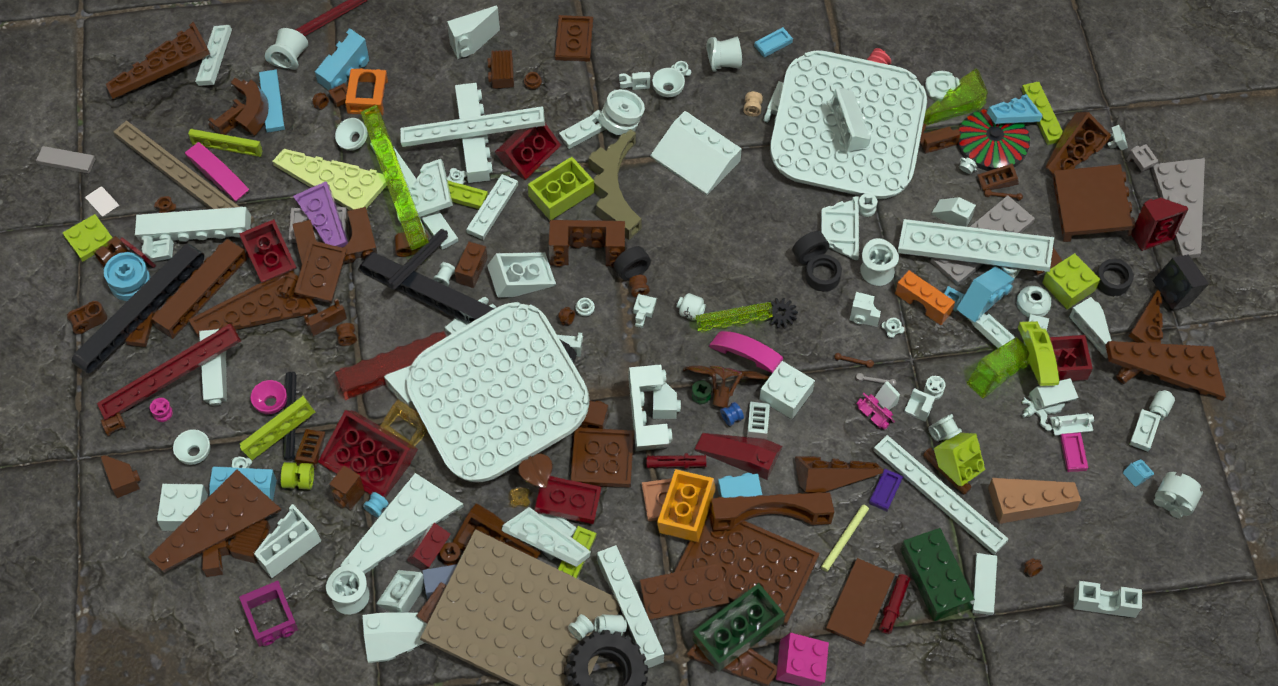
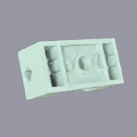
[628,365,672,451]

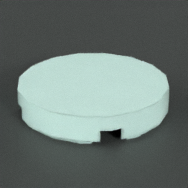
[925,71,961,103]

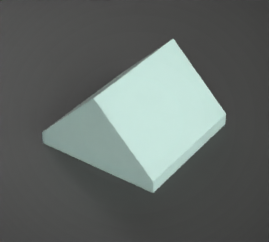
[376,570,425,613]

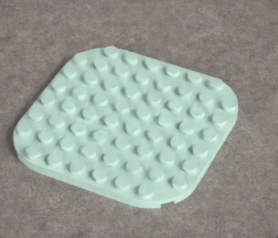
[770,51,927,199]
[407,302,589,482]

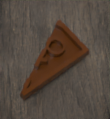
[1128,290,1163,344]

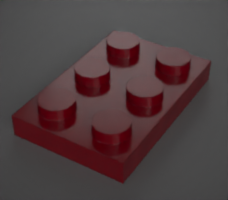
[535,476,601,524]

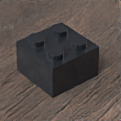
[1152,254,1209,310]

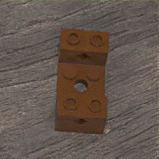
[549,220,625,267]

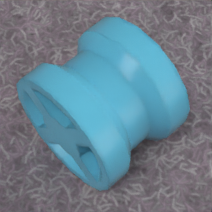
[363,492,389,517]

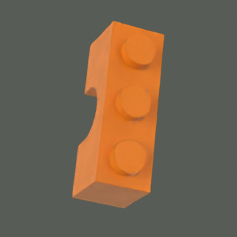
[895,271,955,325]

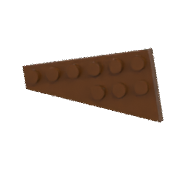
[106,22,210,99]
[1105,341,1226,401]
[148,469,282,573]

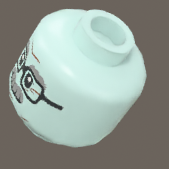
[677,293,706,321]

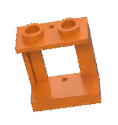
[345,68,388,115]

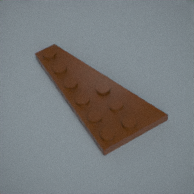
[189,270,318,337]

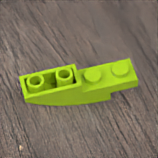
[1018,321,1059,386]

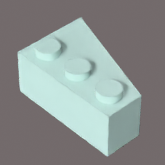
[254,504,321,578]

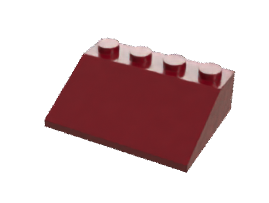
[318,410,418,498]

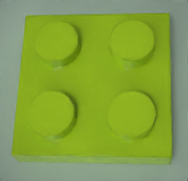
[63,214,113,262]

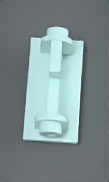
[1050,413,1094,436]

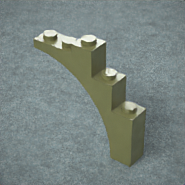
[589,129,642,240]

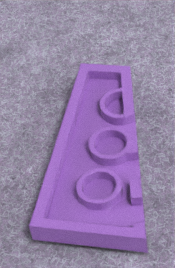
[293,181,348,247]

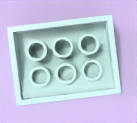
[650,111,742,196]

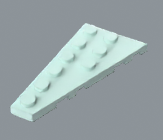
[341,473,464,574]

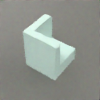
[904,389,935,422]

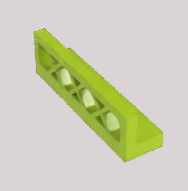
[240,396,315,460]

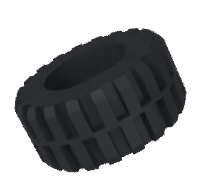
[564,630,648,686]

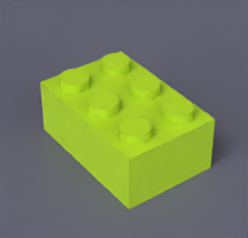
[528,157,594,220]

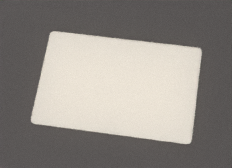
[85,186,119,216]

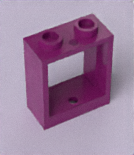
[239,581,298,647]

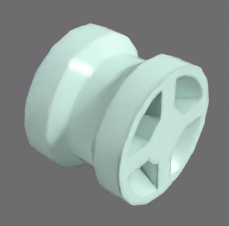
[859,193,878,217]
[924,376,945,400]
[568,614,595,641]

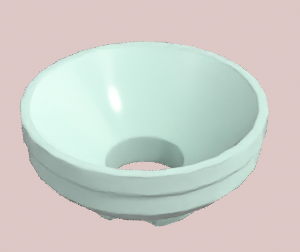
[652,68,685,97]
[335,118,367,151]
[1016,286,1051,317]
[173,430,210,465]

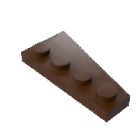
[687,644,777,686]

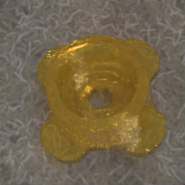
[510,487,530,507]

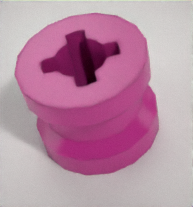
[150,398,173,422]

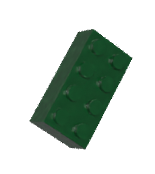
[900,528,975,622]
[692,583,785,672]

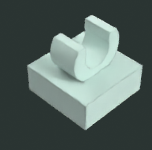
[1107,125,1128,150]

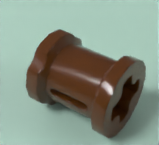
[100,412,127,436]

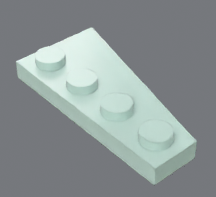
[502,507,591,567]

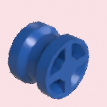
[720,402,744,426]

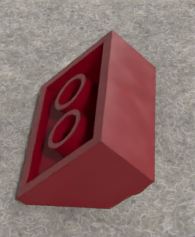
[495,123,561,180]
[1131,197,1188,251]

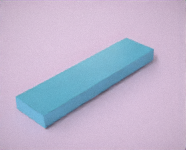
[259,70,285,132]

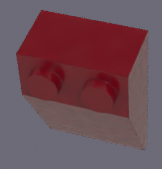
[239,219,297,283]

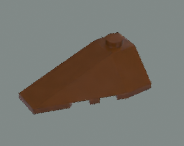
[452,503,541,559]

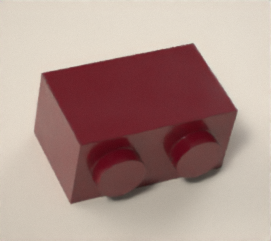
[407,523,450,571]

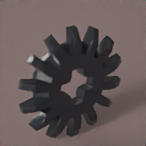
[764,298,798,328]

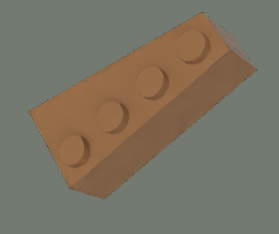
[988,478,1081,524]

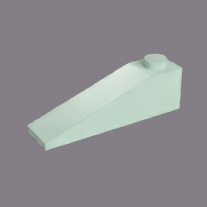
[363,613,428,663]

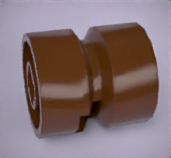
[93,236,129,267]

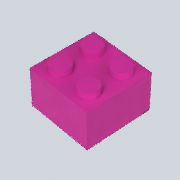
[776,632,829,686]

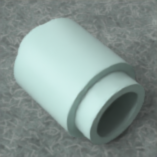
[1149,390,1175,420]
[594,614,627,636]

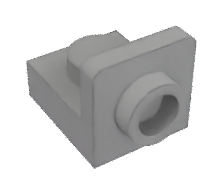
[1127,144,1158,171]

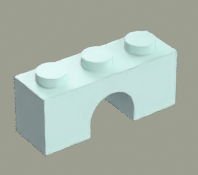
[1074,581,1142,618]

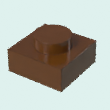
[328,83,348,107]

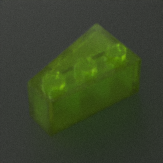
[967,337,1030,399]

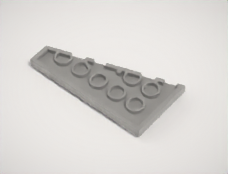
[1151,158,1205,258]

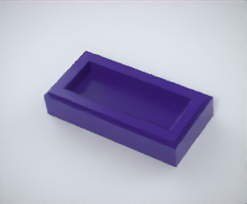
[869,469,903,512]

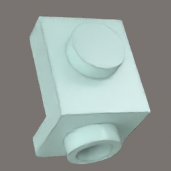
[142,237,174,262]

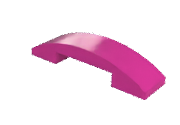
[709,331,783,373]

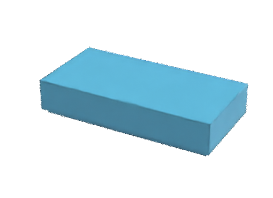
[754,27,793,57]

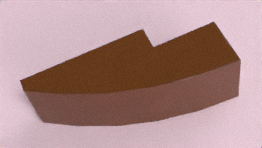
[203,539,230,577]

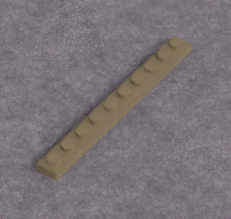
[113,120,254,224]

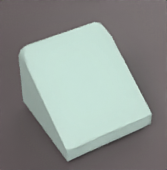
[875,381,900,410]

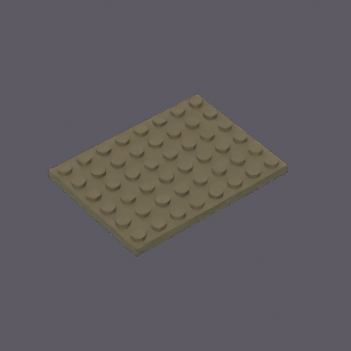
[420,529,620,686]

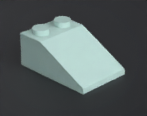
[447,5,500,59]
[487,253,556,297]

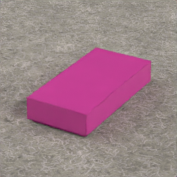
[1060,432,1088,472]

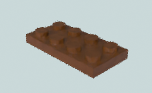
[640,563,729,621]

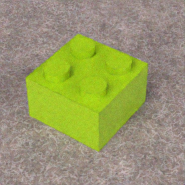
[1042,253,1100,309]

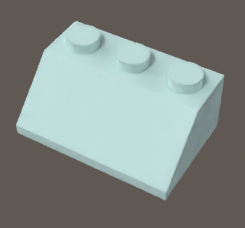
[830,88,871,152]

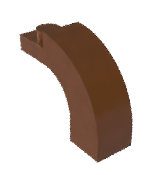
[231,78,269,136]

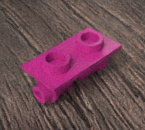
[856,393,895,430]

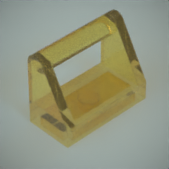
[381,399,428,447]

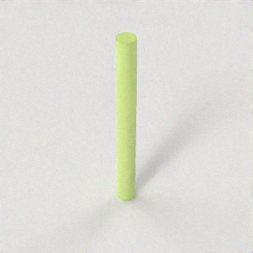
[821,505,869,572]

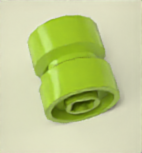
[281,462,314,490]

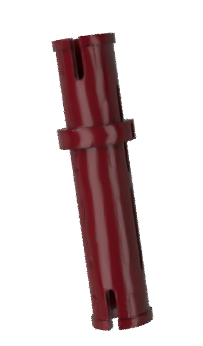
[647,453,707,469]
[879,574,911,634]

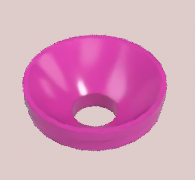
[251,380,287,414]

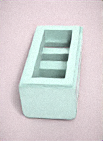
[747,402,770,440]

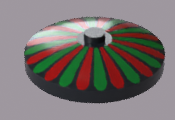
[958,109,1030,171]

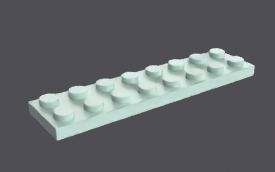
[898,219,1054,272]

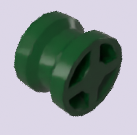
[692,380,712,405]

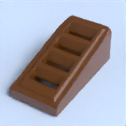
[977,163,1019,191]
[295,429,326,468]

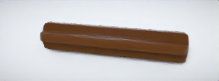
[923,448,972,494]

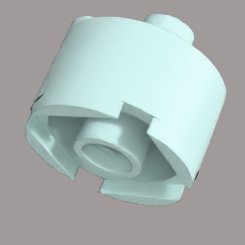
[1154,472,1203,518]

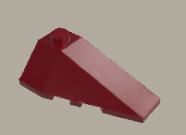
[695,433,783,480]

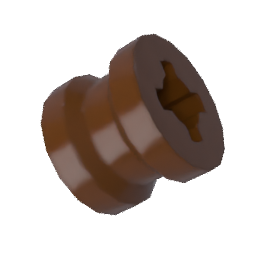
[629,275,650,297]
[336,323,357,346]
[440,542,461,566]

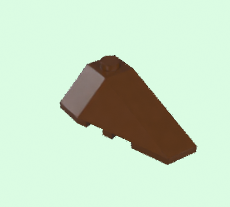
[1045,112,1111,176]
[795,456,884,494]

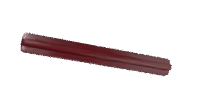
[295,0,367,36]

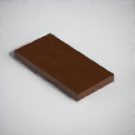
[826,558,895,647]

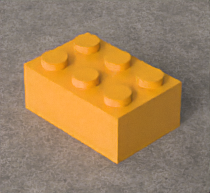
[657,469,716,542]

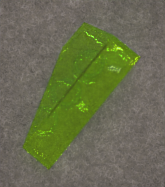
[923,68,988,126]

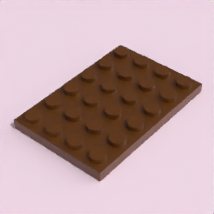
[675,511,820,626]

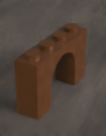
[292,207,377,264]

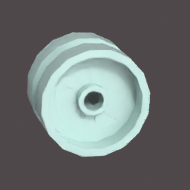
[600,89,645,135]

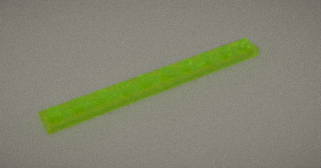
[361,105,429,250]

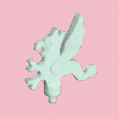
[1022,395,1065,431]

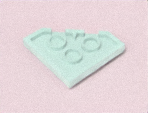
[396,159,453,223]

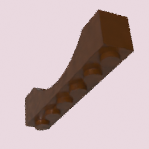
[709,492,835,530]

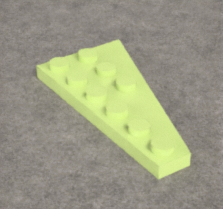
[272,149,393,210]

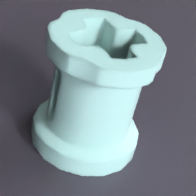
[433,262,456,286]

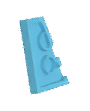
[987,94,1043,124]

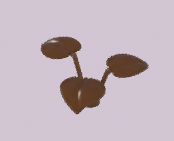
[683,366,769,407]
[519,454,553,488]

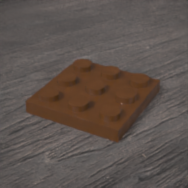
[571,428,634,487]

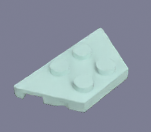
[821,196,859,260]

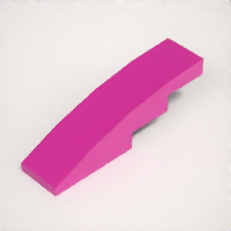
[184,142,249,203]

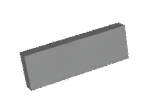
[36,146,95,174]

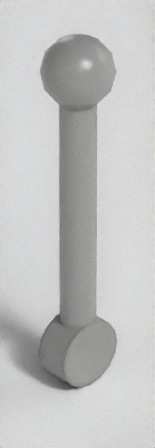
[856,373,896,386]

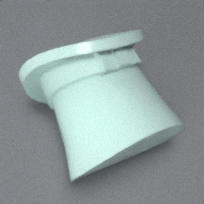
[265,28,308,70]
[706,36,742,72]
[860,238,899,286]
[326,564,370,615]

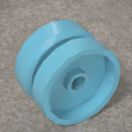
[104,252,151,301]

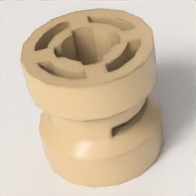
[744,92,763,117]

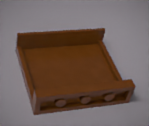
[1053,164,1135,242]

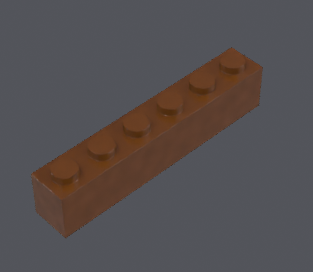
[151,239,247,339]

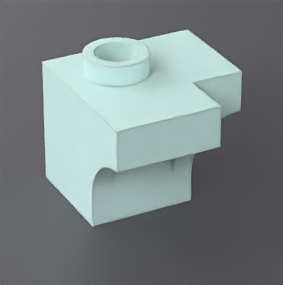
[850,292,881,327]

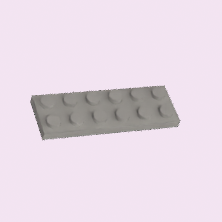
[930,196,1035,286]

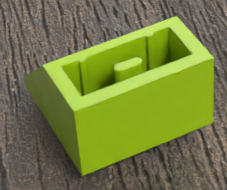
[934,433,985,486]

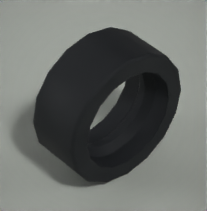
[792,231,830,264]
[614,246,651,281]
[805,254,842,292]
[1096,259,1134,296]

